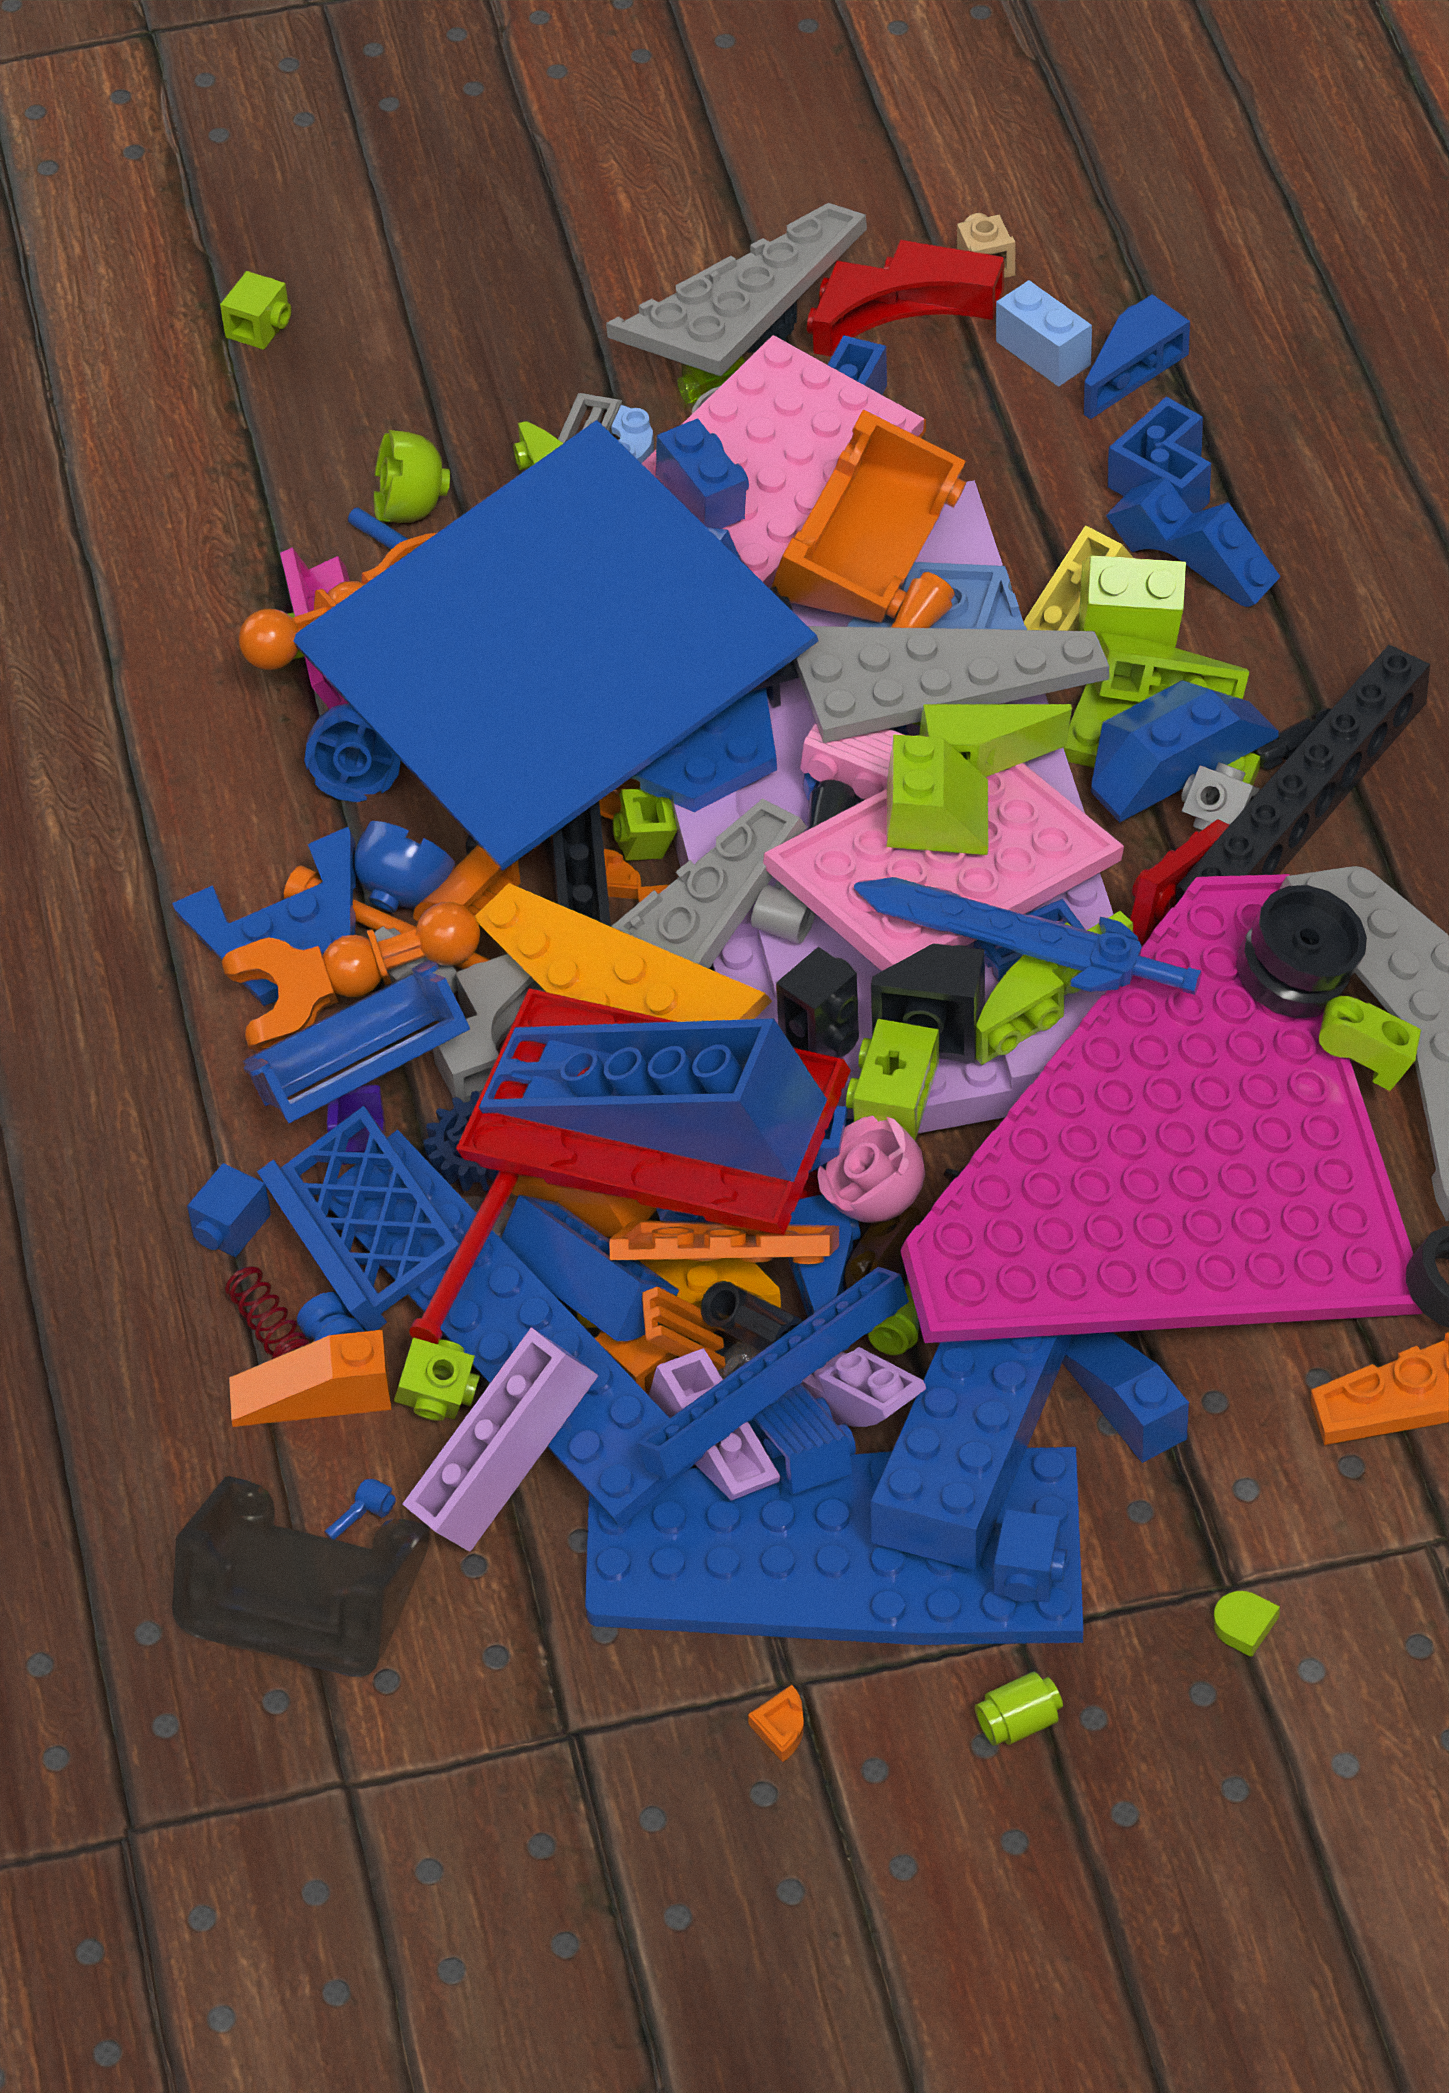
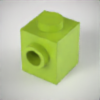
[220,271,291,350]

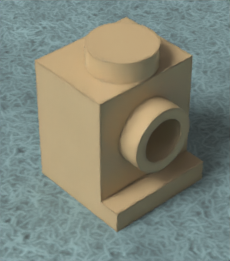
[957,213,1015,278]

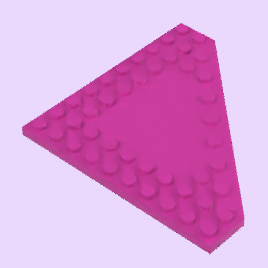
[900,874,1423,1343]

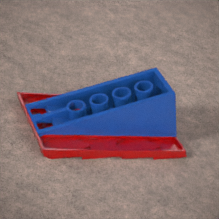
[456,988,851,1235]

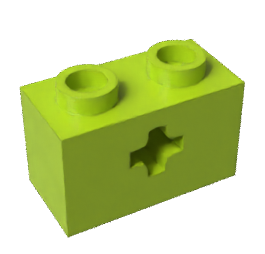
[846,1019,939,1141]

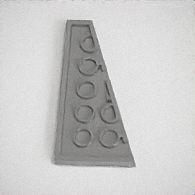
[793,626,1109,743]

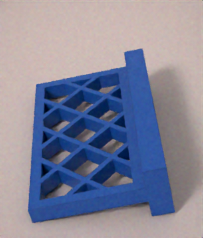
[257,1106,460,1331]

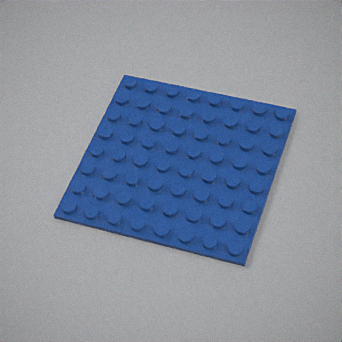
[293,420,819,871]

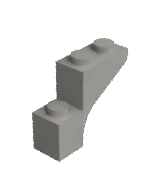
[433,954,544,1103]

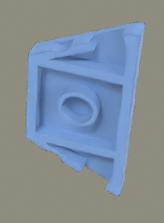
[847,562,1027,630]

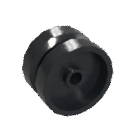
[1236,885,1367,1018]

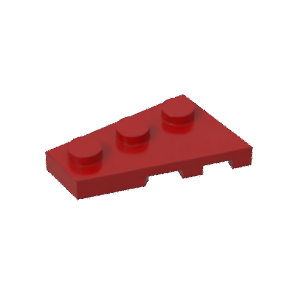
[1130,819,1230,946]

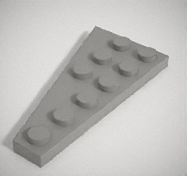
[606,203,867,376]
[519,798,807,1006]

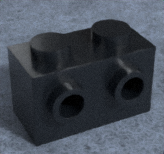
[776,947,859,1057]

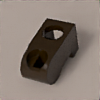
[845,1206,924,1288]

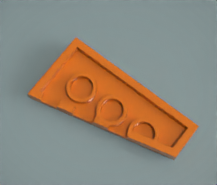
[609,1220,839,1264]
[1310,1332,1449,1445]

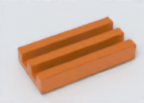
[642,1286,726,1370]

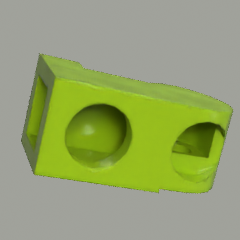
[1319,996,1421,1091]

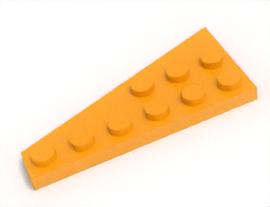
[475,883,772,1022]

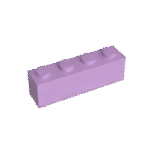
[403,1328,598,1552]

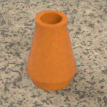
[890,572,955,628]

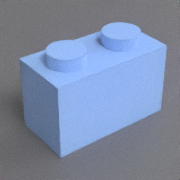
[996,280,1092,387]

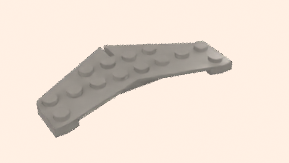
[1279,866,1449,1222]

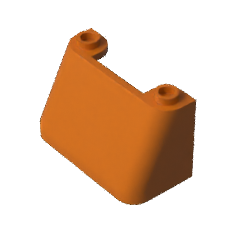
[771,409,967,623]

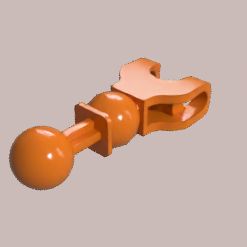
[239,533,437,670]
[221,902,480,1052]

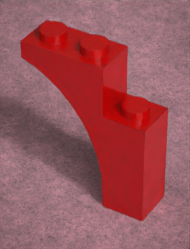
[807,240,1004,356]

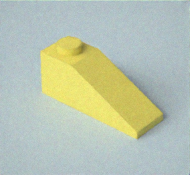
[1023,525,1133,631]

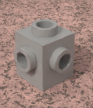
[1182,762,1261,830]

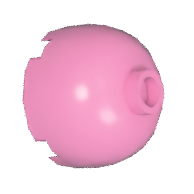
[817,1116,925,1223]

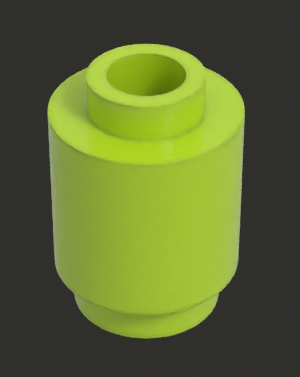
[975,1671,1063,1746]

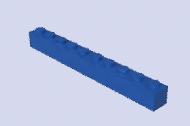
[637,1267,909,1479]

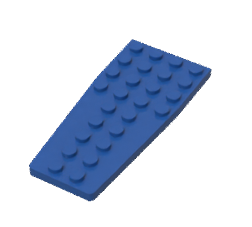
[585,1447,1083,1645]

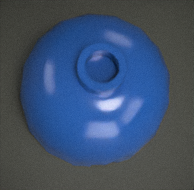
[304,703,401,802]
[354,821,455,913]

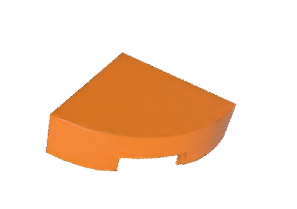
[604,848,641,899]
[748,1685,804,1762]

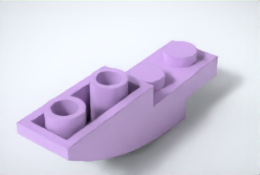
[793,1347,926,1427]

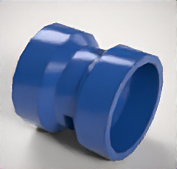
[297,1292,365,1342]

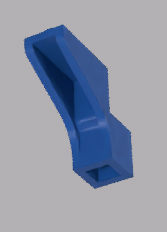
[1106,477,1281,607]

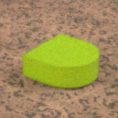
[1214,1591,1280,1657]

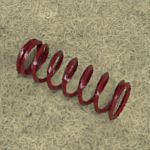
[225,1266,310,1359]

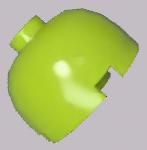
[374,430,450,523]

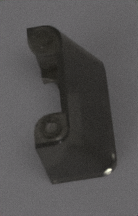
[172,1475,430,1677]

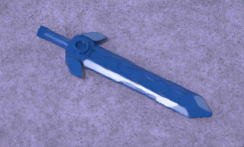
[854,877,1202,995]

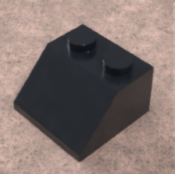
[871,943,985,1063]

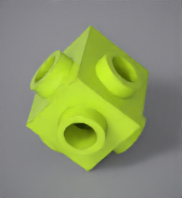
[394,1337,480,1421]

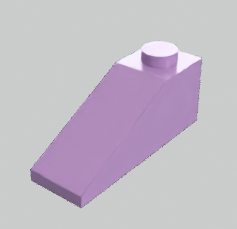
[649,1348,780,1501]

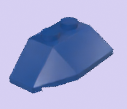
[1091,680,1279,823]

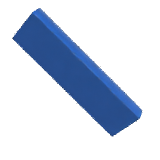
[501,1195,679,1341]

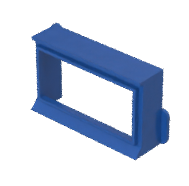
[243,960,470,1124]

